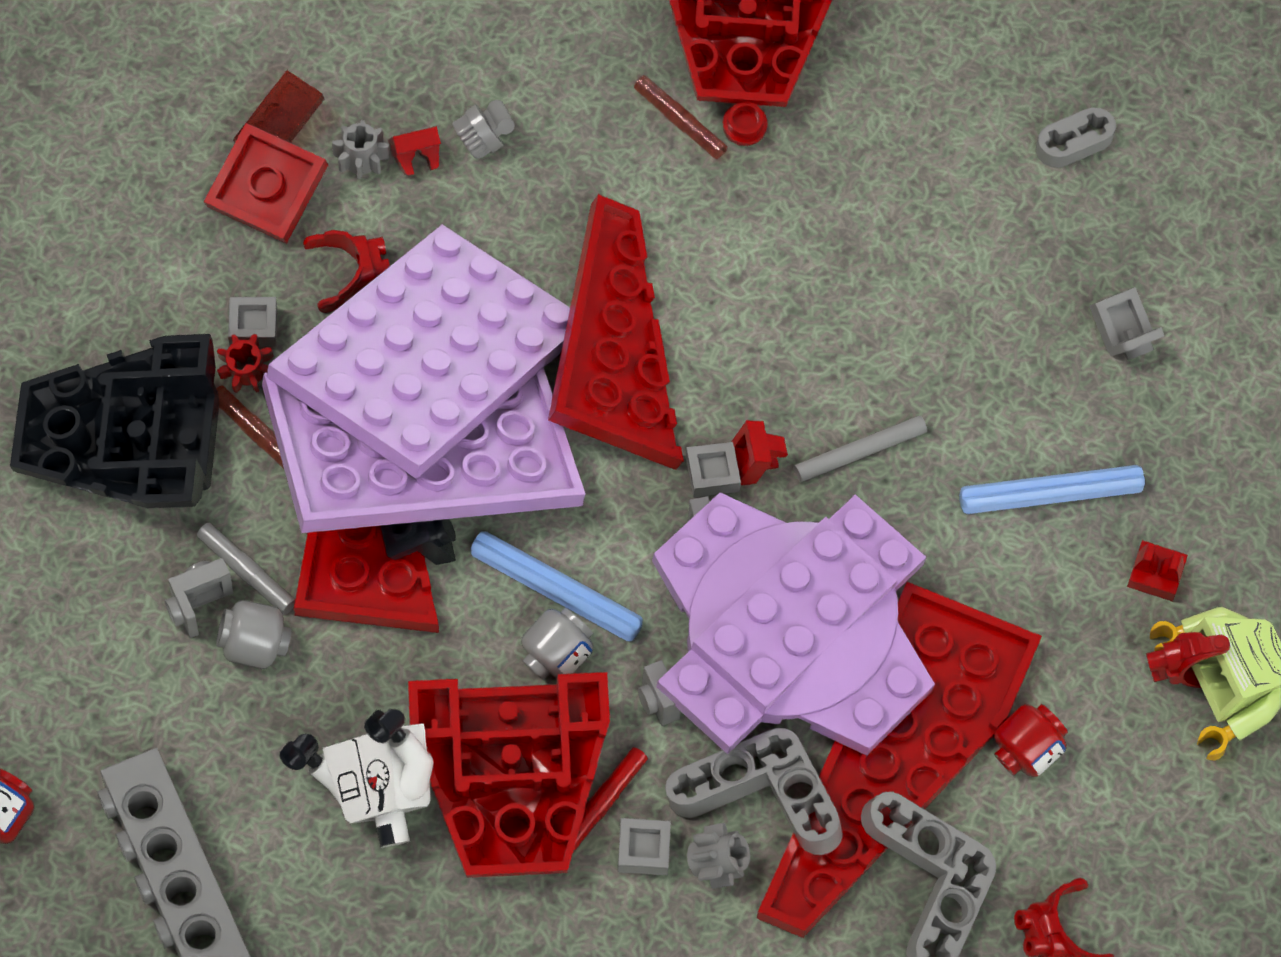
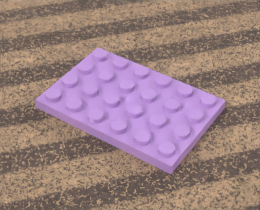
[267,225,570,479]
[262,367,585,533]

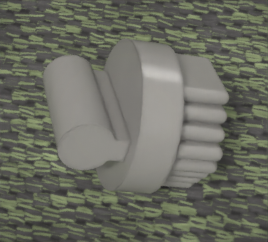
[452,100,515,159]

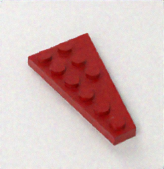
[548,194,684,470]
[294,526,439,633]

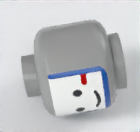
[521,607,593,681]

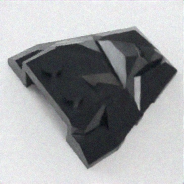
[10,334,220,508]

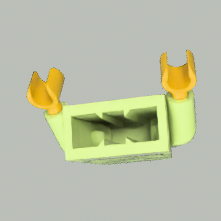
[1150,607,1281,761]

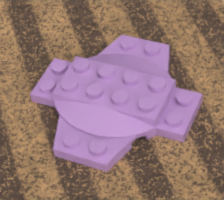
[652,492,935,756]

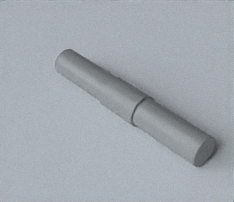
[197,523,295,615]

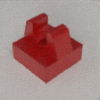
[388,126,441,176]
[731,420,788,485]
[1127,540,1188,602]

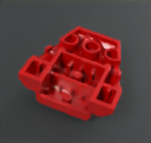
[669,0,833,107]
[408,672,610,878]

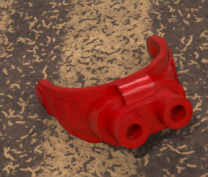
[303,230,390,313]
[1146,632,1230,688]
[1014,878,1114,957]

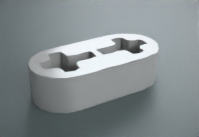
[1036,107,1116,168]

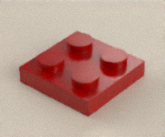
[203,123,328,244]

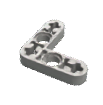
[665,728,843,855]
[861,792,996,957]

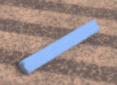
[959,465,1145,514]
[471,531,643,641]

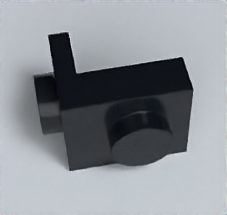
[380,519,456,565]

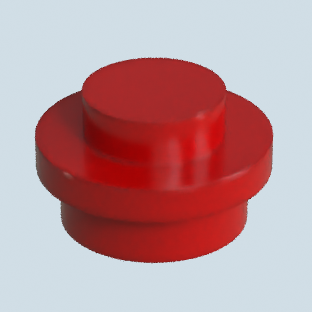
[723,102,768,146]

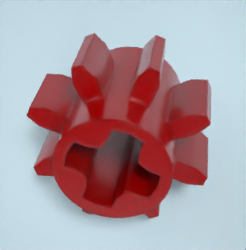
[217,334,274,393]

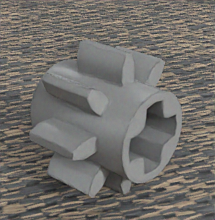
[332,120,389,179]
[687,823,750,889]

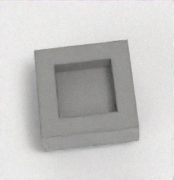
[228,297,277,346]
[686,442,741,498]
[638,660,681,726]
[617,818,671,875]

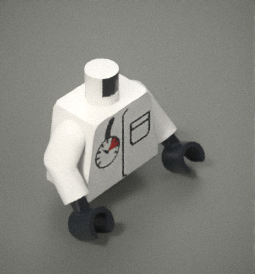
[280,709,434,848]

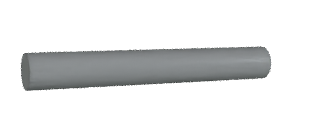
[793,415,927,483]

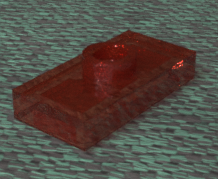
[233,70,325,143]

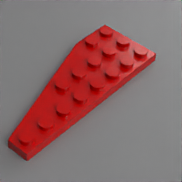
[756,582,1042,938]

